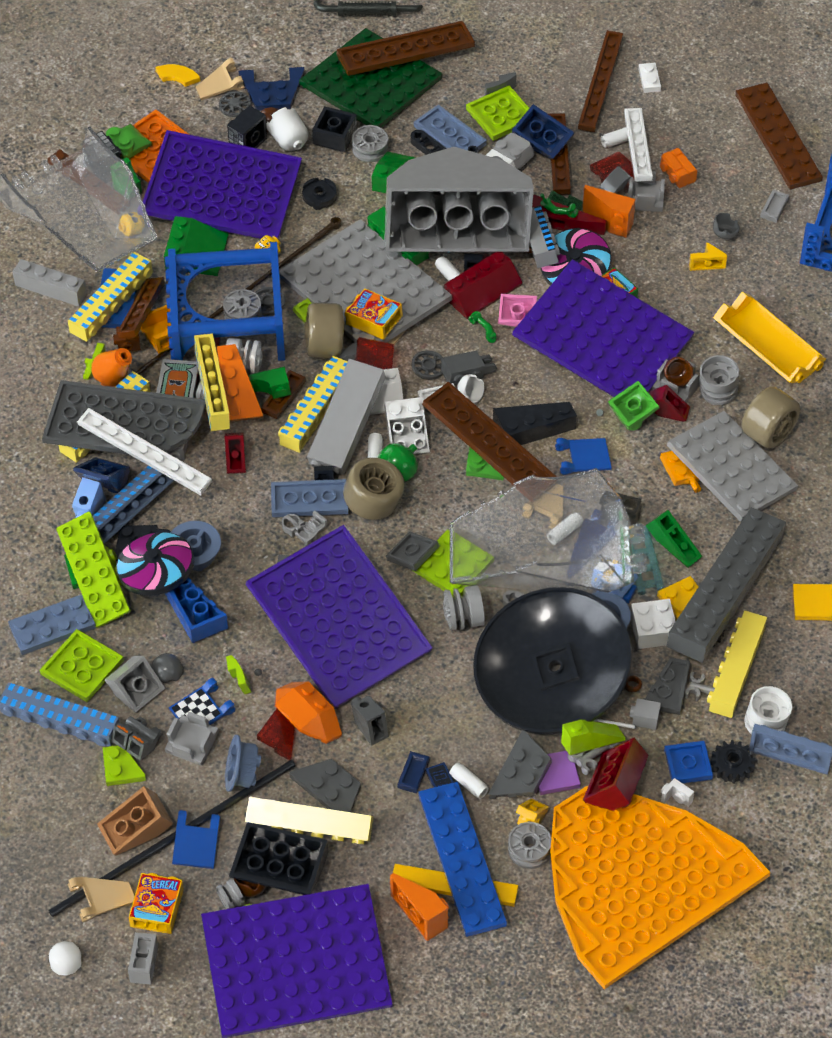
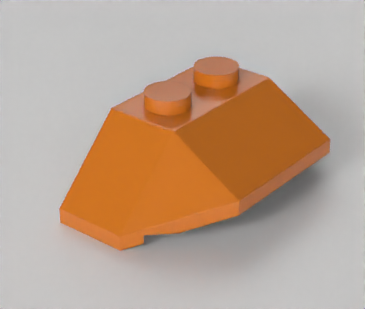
[275,681,342,744]

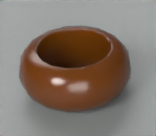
[625,675,642,692]

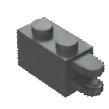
[441,350,497,385]

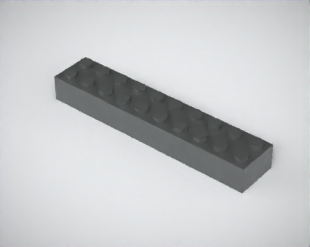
[666,507,786,663]

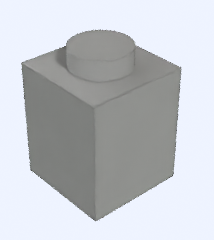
[630,698,661,730]

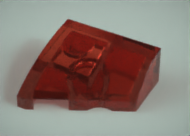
[257,708,296,760]

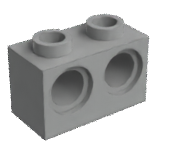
[128,932,158,985]

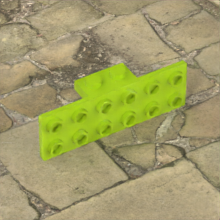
[56,512,130,628]

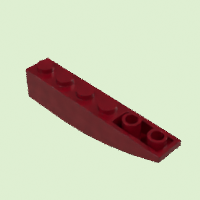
[532,194,607,235]

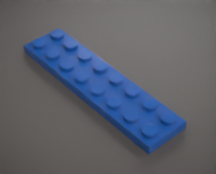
[418,782,507,937]

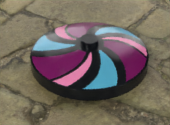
[541,228,612,285]
[116,532,195,596]

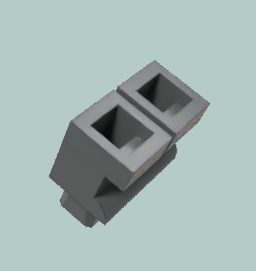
[111,716,161,760]

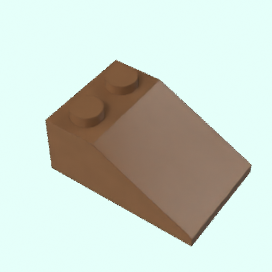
[97,786,173,856]

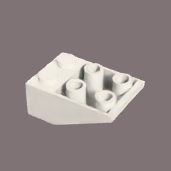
[384,397,430,454]

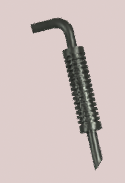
[313,0,423,16]

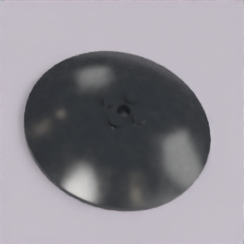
[473,587,632,734]

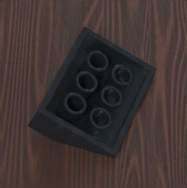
[229,822,328,895]

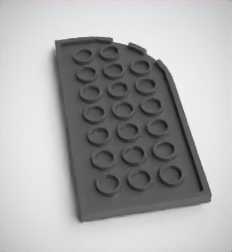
[42,380,206,455]

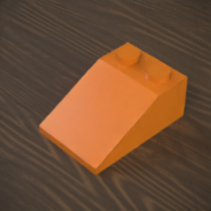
[583,185,635,238]
[390,873,449,941]

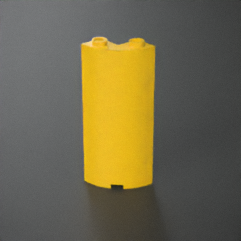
[713,292,826,383]

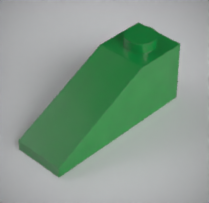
[645,510,702,568]

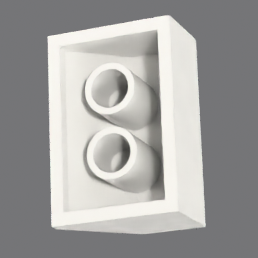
[370,368,403,415]

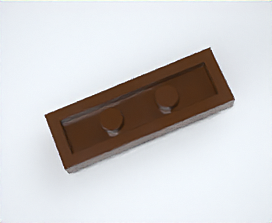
[261,370,306,419]

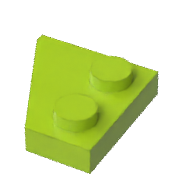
[102,745,146,786]

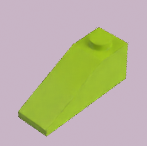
[561,720,625,755]

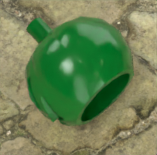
[378,443,418,483]

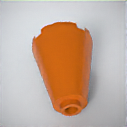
[91,348,132,387]

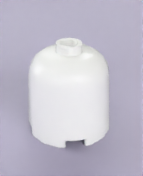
[266,107,308,152]

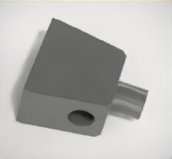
[351,696,389,746]

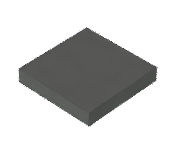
[386,531,439,571]

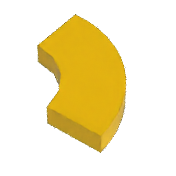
[155,64,200,87]

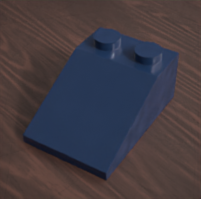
[512,104,574,159]
[73,457,130,493]

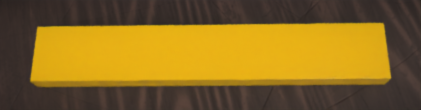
[393,864,518,907]

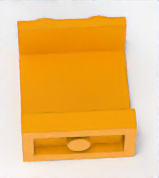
[141,305,172,354]

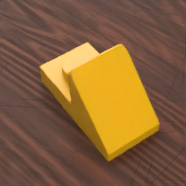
[689,242,727,271]
[516,798,550,825]

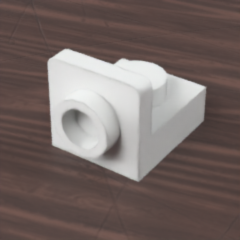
[661,778,694,807]

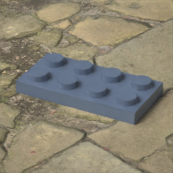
[414,105,487,151]
[271,479,348,517]
[8,594,96,655]
[749,724,832,775]

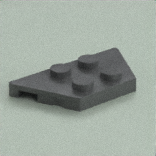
[489,730,552,799]
[289,759,361,812]

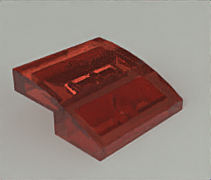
[590,152,634,183]
[354,337,394,370]

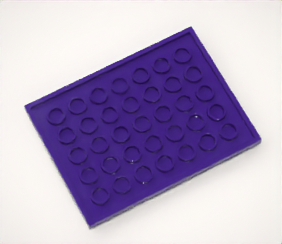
[140,130,302,240]
[512,259,694,397]
[246,525,433,709]
[201,884,393,1038]

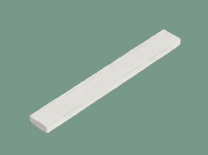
[77,408,212,495]

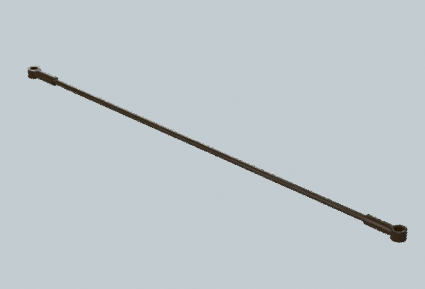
[135,217,341,375]

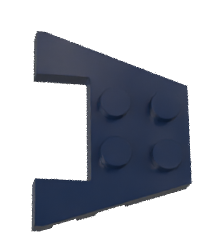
[238,67,305,111]

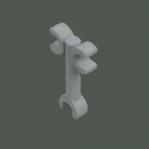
[685,672,715,701]
[567,742,619,775]

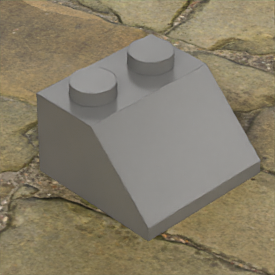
[105,656,165,712]

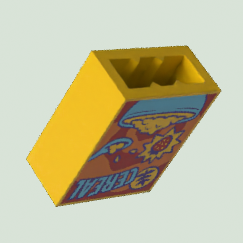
[345,289,403,340]
[129,873,184,934]

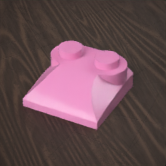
[498,294,537,327]

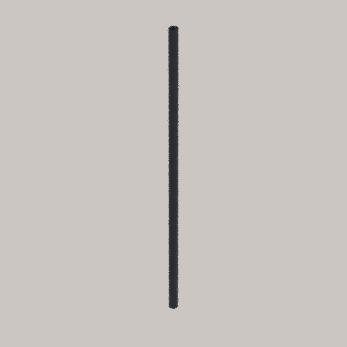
[48,759,296,917]

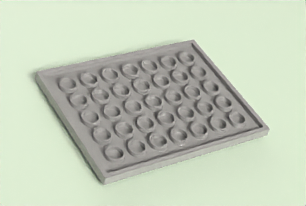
[279,219,452,353]

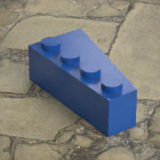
[165,577,228,643]

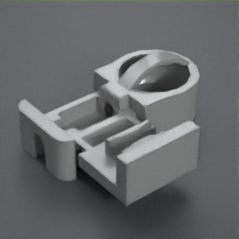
[282,511,327,547]

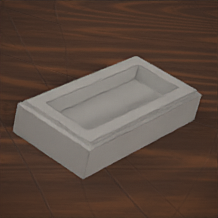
[760,190,789,223]

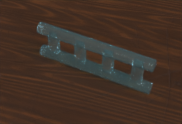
[622,526,664,595]

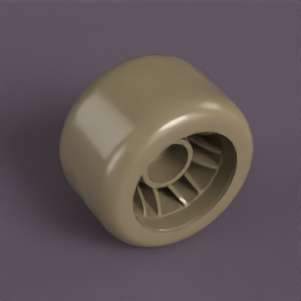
[305,303,344,358]
[741,387,800,449]
[343,457,404,520]

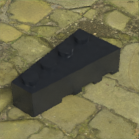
[493,402,577,445]

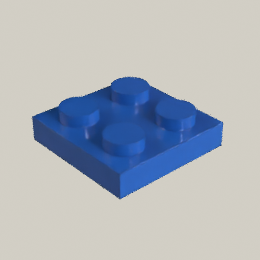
[664,741,713,783]

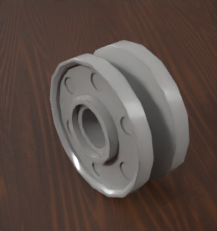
[352,125,388,162]
[508,822,552,869]

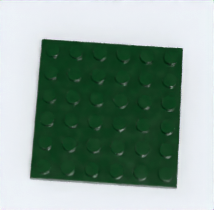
[299,28,443,128]

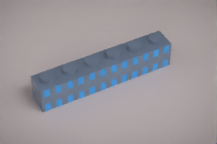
[93,466,174,543]
[0,683,120,747]

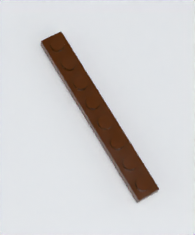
[578,30,623,132]

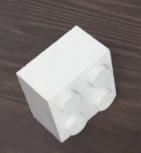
[630,599,676,649]

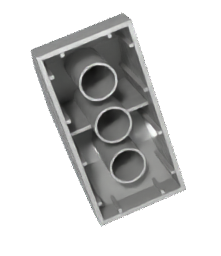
[384,147,534,252]

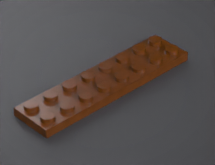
[336,21,475,76]
[735,82,823,190]
[422,382,558,501]

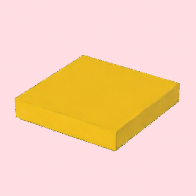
[792,584,832,621]

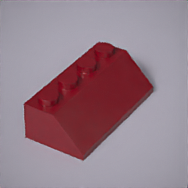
[444,252,523,319]
[583,737,649,811]

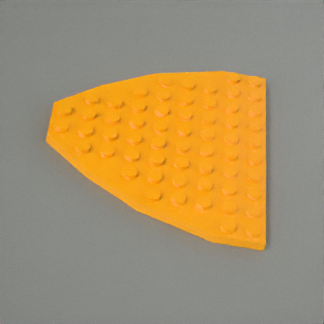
[550,786,770,990]

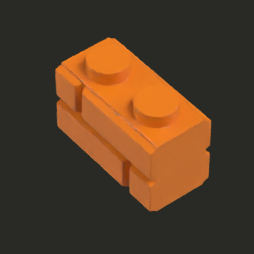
[660,148,697,188]

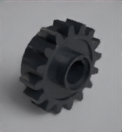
[710,740,756,784]

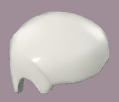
[458,374,484,404]
[49,941,82,975]

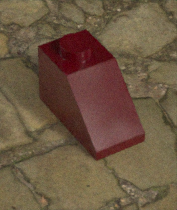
[649,385,690,422]
[224,432,246,474]

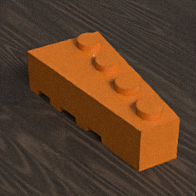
[217,344,263,422]

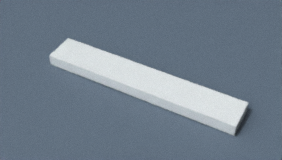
[624,108,653,181]

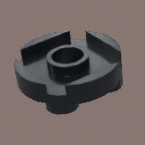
[302,177,337,210]

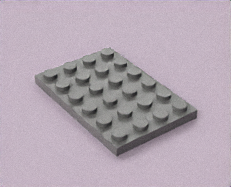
[667,411,798,522]

